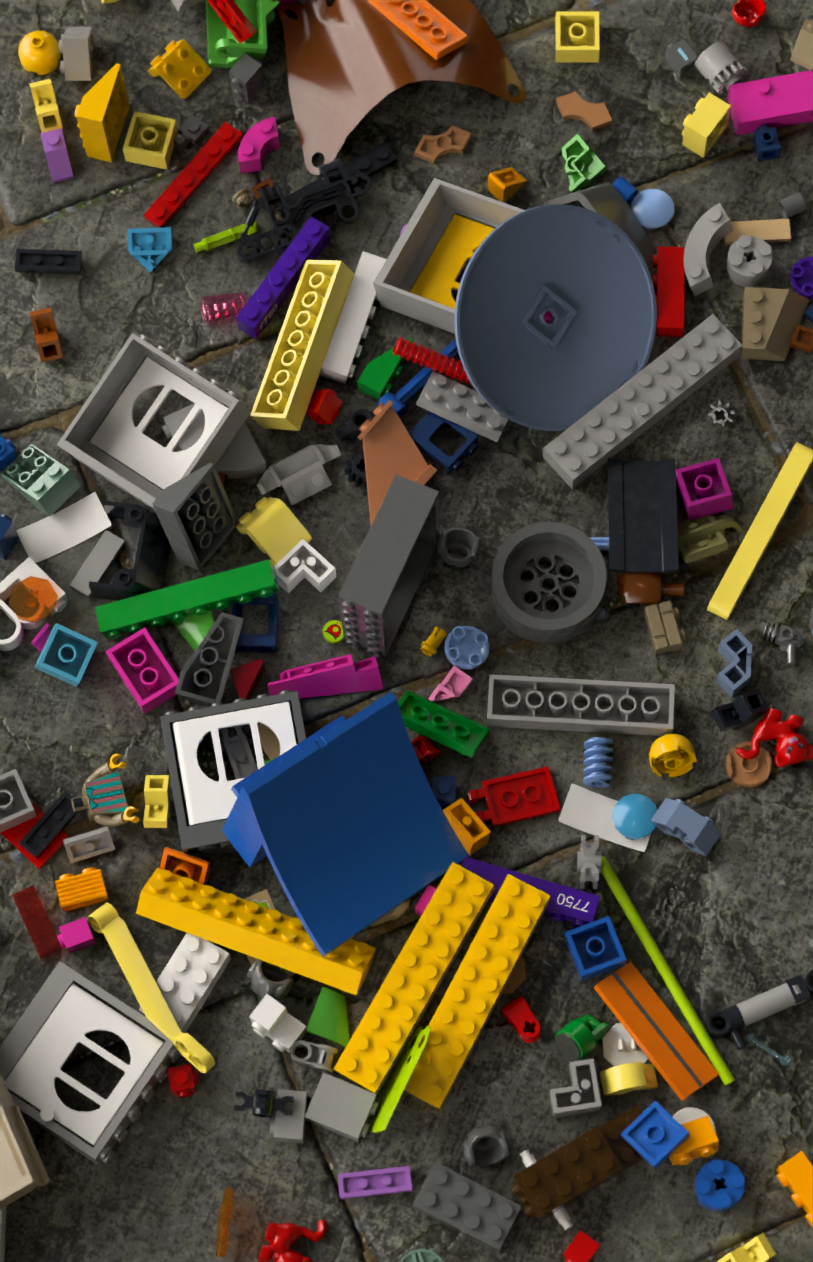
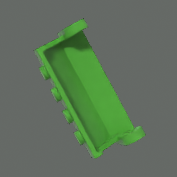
[206,0,279,68]

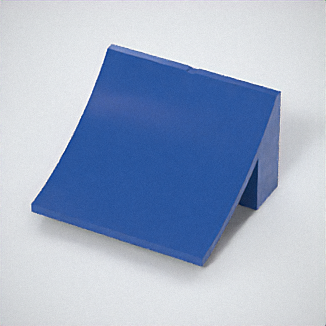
[222,692,469,957]

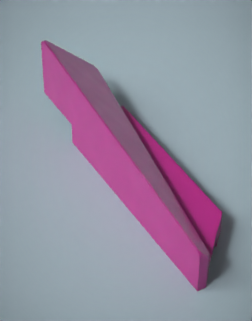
[267,654,383,699]

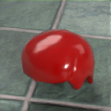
[732,0,767,28]

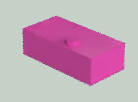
[727,70,813,135]

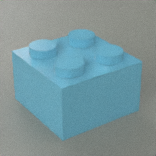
[34,623,98,687]

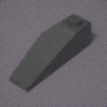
[175,612,244,707]

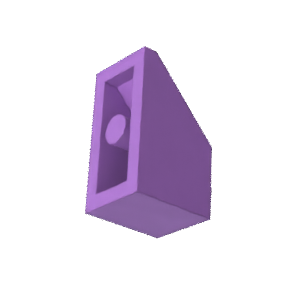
[40,128,74,183]

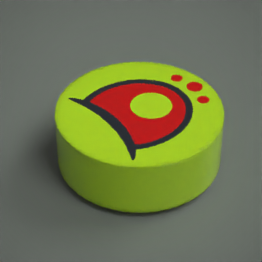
[323,620,344,644]

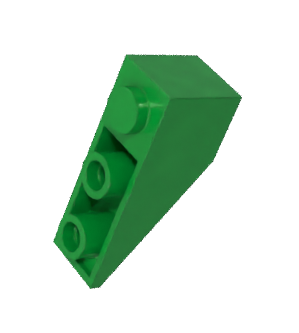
[357,338,413,400]

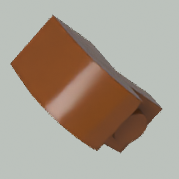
[29,307,63,363]

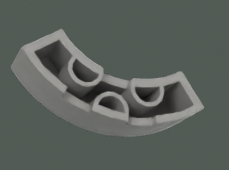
[684,203,733,297]

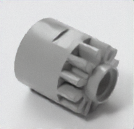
[695,41,747,95]

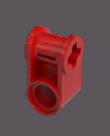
[411,735,441,765]
[501,995,540,1043]

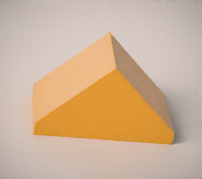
[488,167,527,203]

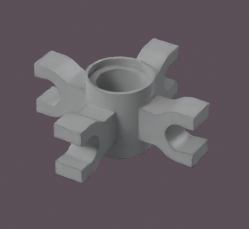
[577,835,601,889]

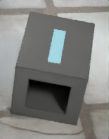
[665,39,698,79]

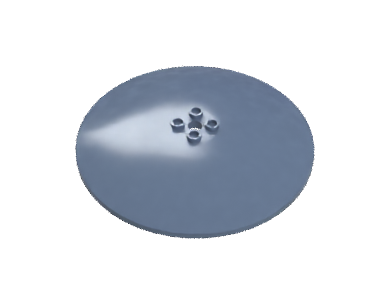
[454,204,657,431]

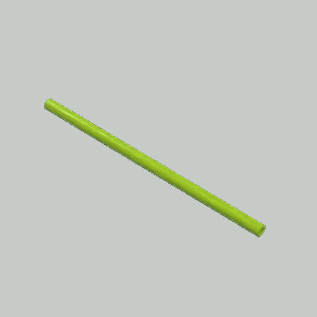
[601,856,735,1086]

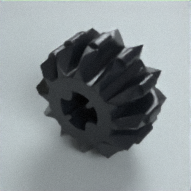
[344,450,367,489]

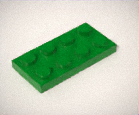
[398,690,490,758]

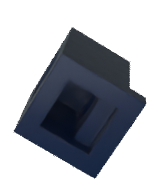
[753,125,781,161]

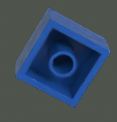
[564,916,627,982]

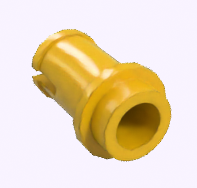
[420,627,447,657]

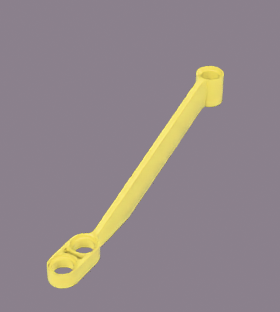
[87,903,215,1073]

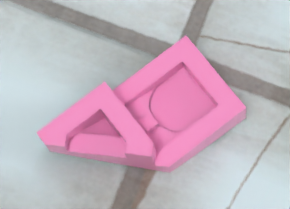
[428,666,474,702]

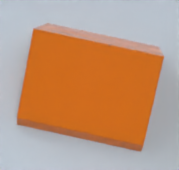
[160,847,212,885]

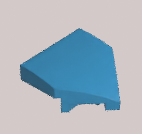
[127,227,172,272]

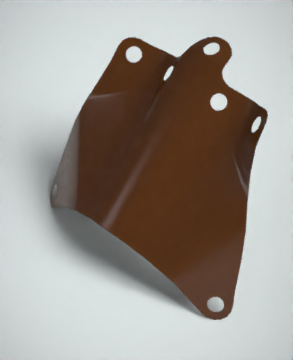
[277,0,526,175]

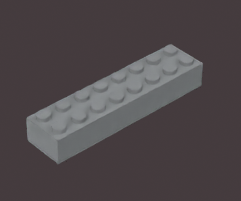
[487,674,675,736]

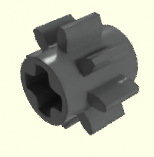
[708,397,738,427]

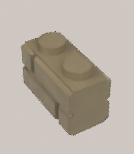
[644,601,686,655]

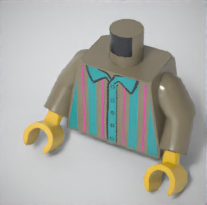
[71,754,139,828]

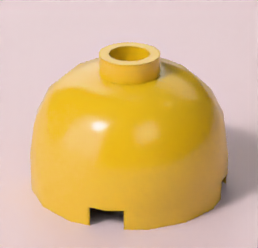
[19,30,62,75]
[649,734,697,777]

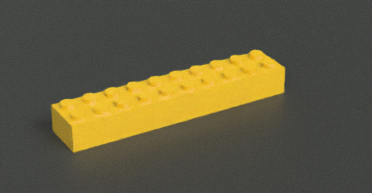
[334,862,495,1095]
[136,868,376,995]
[404,874,551,1110]

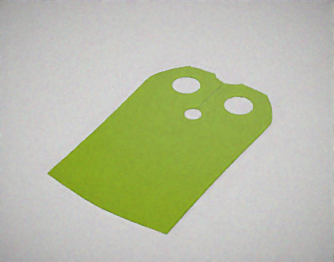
[369,1026,431,1133]

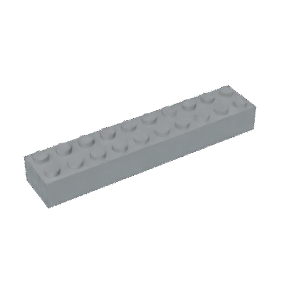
[543,314,742,489]

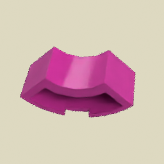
[238,117,280,174]

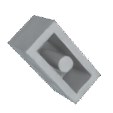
[270,1089,308,1143]

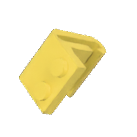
[236,497,312,566]

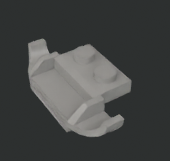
[257,444,342,505]

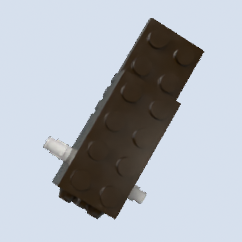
[511,1105,644,1230]

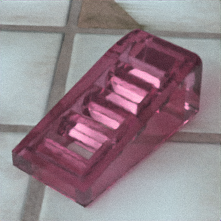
[200,292,247,323]

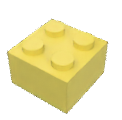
[555,11,599,63]
[682,93,731,158]
[123,111,178,170]

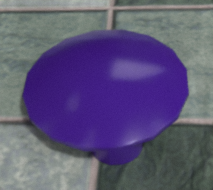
[790,257,813,298]

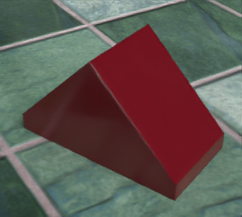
[229,659,265,700]

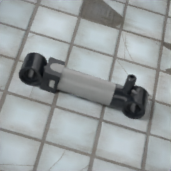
[706,970,813,1050]

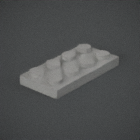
[416,371,508,442]

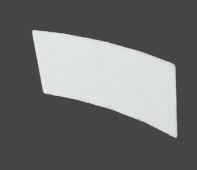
[16,492,112,563]
[558,784,652,852]

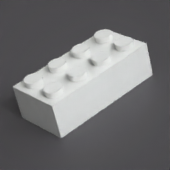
[139,933,231,1033]

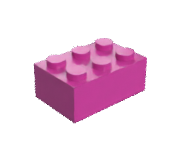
[106,628,179,714]

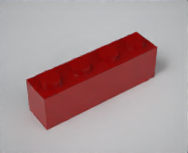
[652,246,684,337]

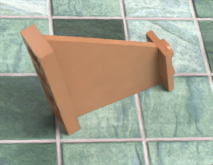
[357,400,437,526]

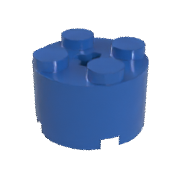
[694,1159,745,1212]

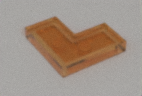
[215,1188,235,1257]

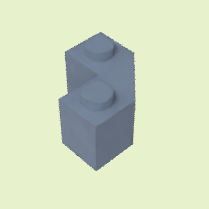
[716,629,752,699]
[651,798,721,856]

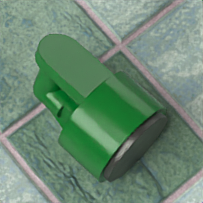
[555,1014,610,1061]

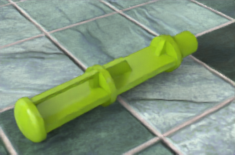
[193,221,259,253]

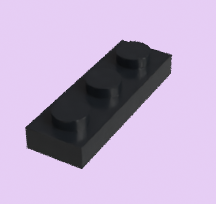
[14,249,83,275]
[19,791,79,860]

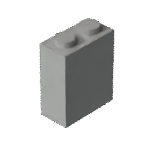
[305,1072,379,1142]

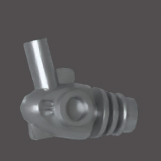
[758,621,804,666]

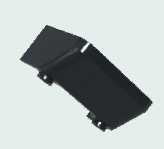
[89,501,171,601]

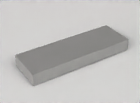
[70,530,125,598]

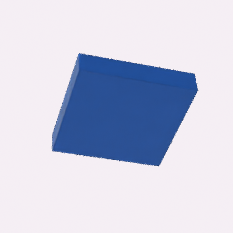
[621,1101,690,1170]

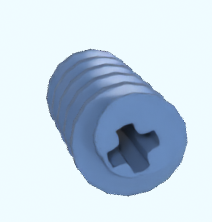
[583,737,613,788]

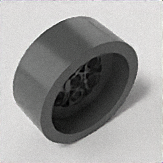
[492,522,607,645]

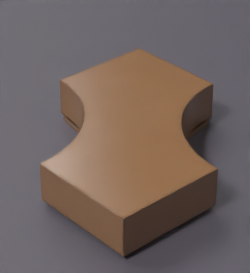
[556,91,612,131]
[414,125,472,164]

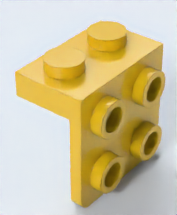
[148,39,211,99]

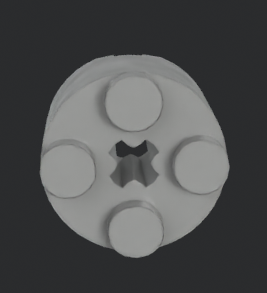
[726,235,772,287]

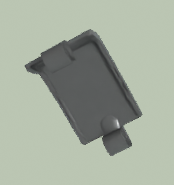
[543,183,654,273]

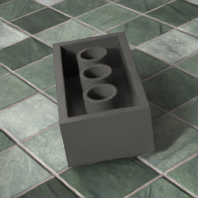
[413,1162,522,1254]

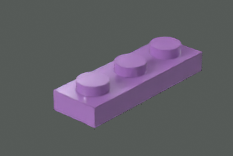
[338,1166,412,1200]

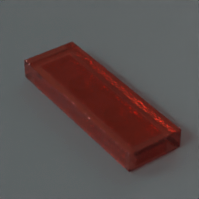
[12,885,62,958]

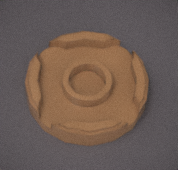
[725,741,772,788]

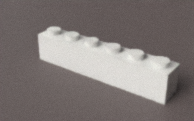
[320,251,387,384]

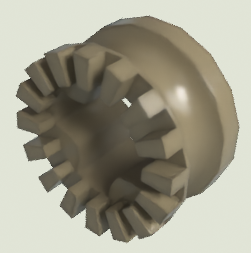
[232,188,254,209]

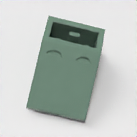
[0,444,81,517]

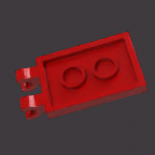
[467,766,561,827]

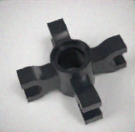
[234,1089,294,1118]

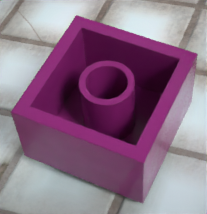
[675,458,733,521]

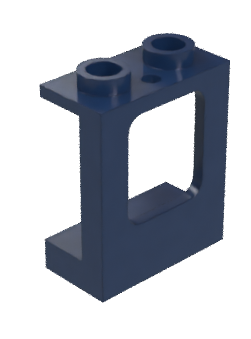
[409,412,478,475]
[232,594,279,653]

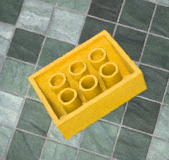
[75,64,130,162]

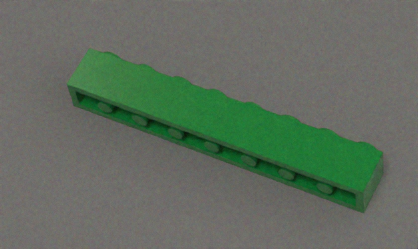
[95,559,280,639]

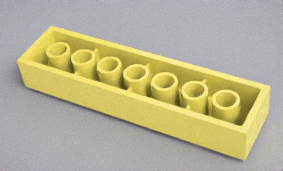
[250,260,355,431]

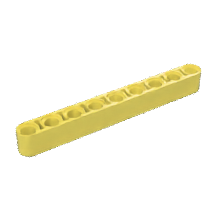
[707,442,813,620]

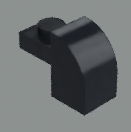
[710,689,769,732]

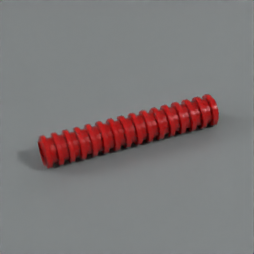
[393,337,474,387]

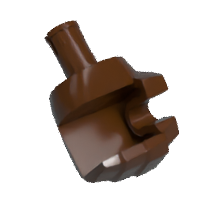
[618,573,685,605]

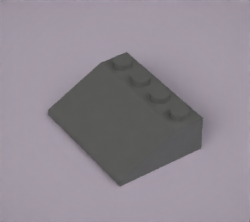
[152,463,239,571]

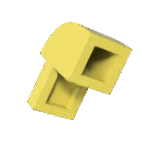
[30,79,63,133]
[143,775,171,828]
[600,1062,658,1096]
[717,1233,776,1262]

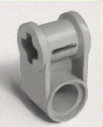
[291,1040,338,1074]

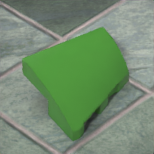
[561,134,608,193]
[170,610,214,652]
[306,986,350,1048]

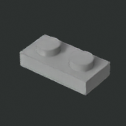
[63,826,115,863]

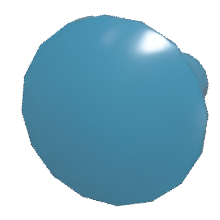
[612,794,657,840]

